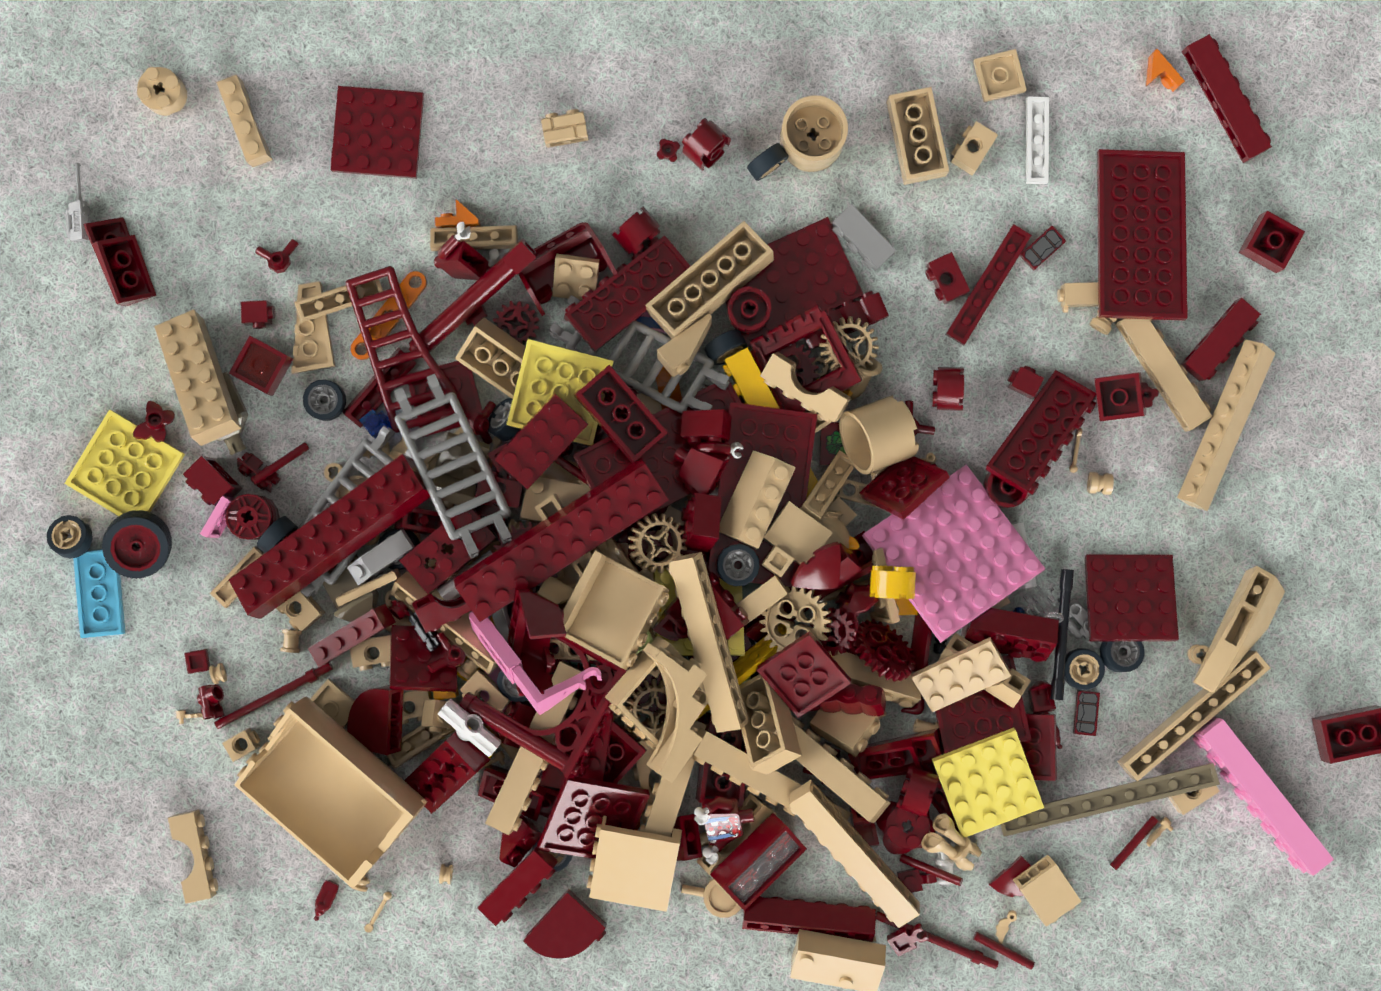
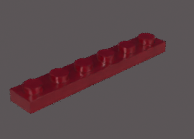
[945,224,1032,346]

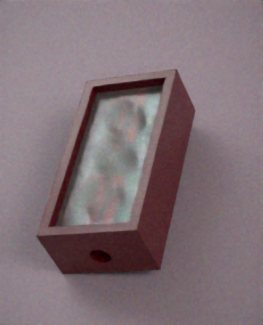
[710,813,807,911]

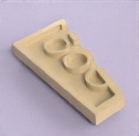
[291,281,335,374]

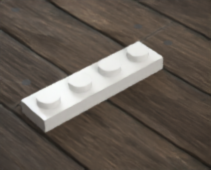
[1026,97,1049,184]

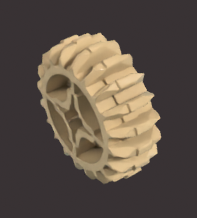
[819,317,879,370]
[628,513,687,573]
[625,679,667,736]

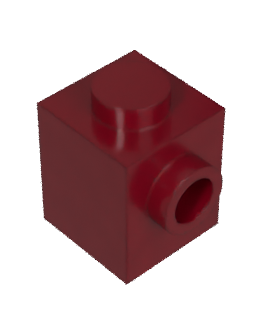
[241,300,275,329]
[1007,366,1044,399]

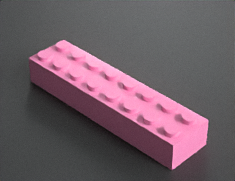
[1192,717,1334,876]

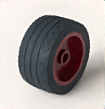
[102,510,172,579]

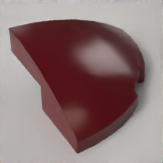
[791,541,841,589]
[652,596,688,641]
[989,855,1031,897]

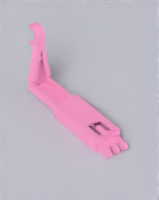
[469,612,602,715]

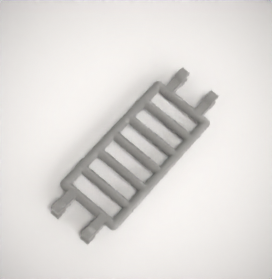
[549,295,730,414]
[394,374,512,559]
[297,426,420,597]

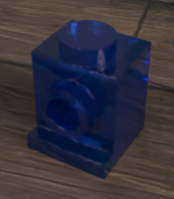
[359,409,392,439]

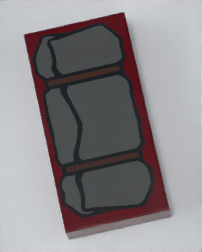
[1019,226,1066,271]
[1073,690,1100,736]

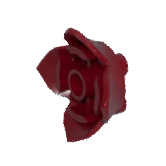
[829,582,879,637]
[876,801,936,854]

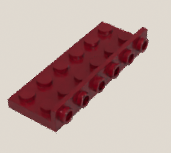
[564,235,691,352]
[985,370,1097,499]

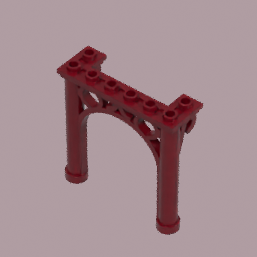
[459,609,638,779]

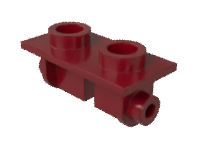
[237,452,281,493]

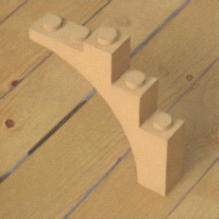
[643,643,707,783]

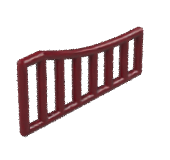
[345,266,458,433]

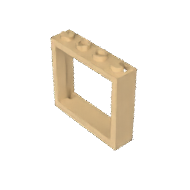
[605,636,707,751]

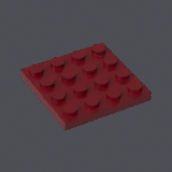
[331,86,424,179]
[1085,554,1179,641]
[935,655,1032,754]
[537,777,650,859]

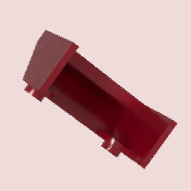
[518,222,618,316]
[507,589,567,696]

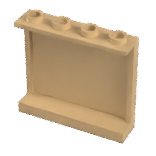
[563,551,669,670]
[587,816,682,912]

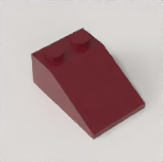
[604,721,647,784]

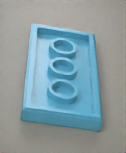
[73,549,125,638]

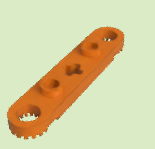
[351,271,427,360]

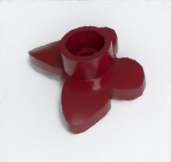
[133,401,175,443]

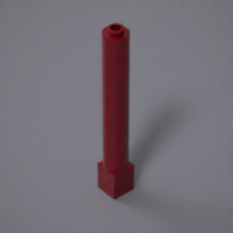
[409,238,538,358]

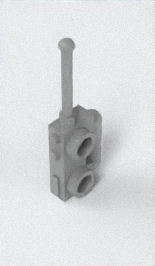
[65,163,90,242]
[1068,598,1102,643]

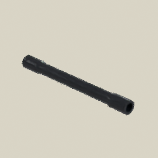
[1050,569,1074,700]

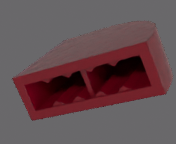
[347,685,403,755]
[523,889,607,959]

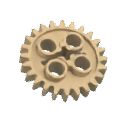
[759,586,832,652]

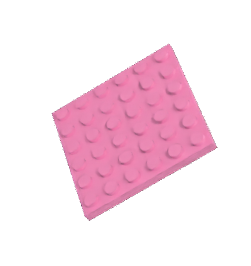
[862,464,1045,643]

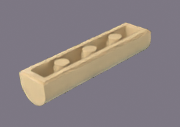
[430,225,518,251]
[294,279,383,323]
[387,703,459,768]

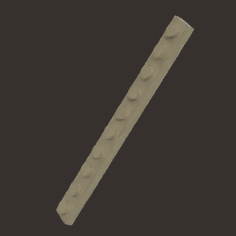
[1000,762,1220,837]

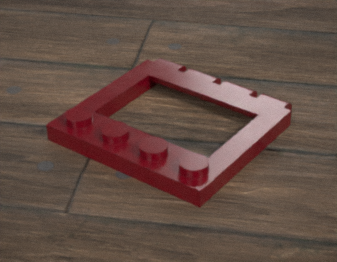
[750,305,863,412]

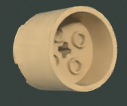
[780,95,848,172]
[839,395,919,474]

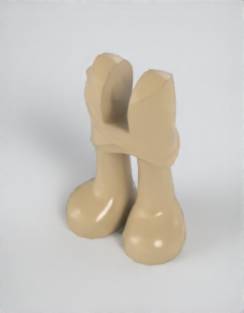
[921,813,982,871]

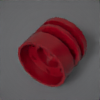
[225,494,280,540]

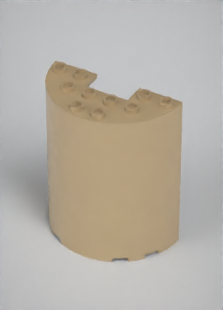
[234,696,428,888]

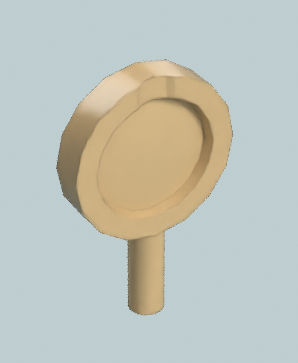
[681,878,741,918]

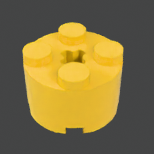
[870,565,916,599]

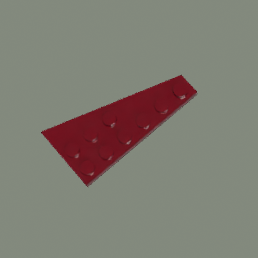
[539,664,616,789]

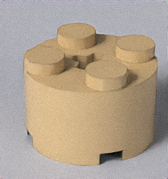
[137,67,187,116]

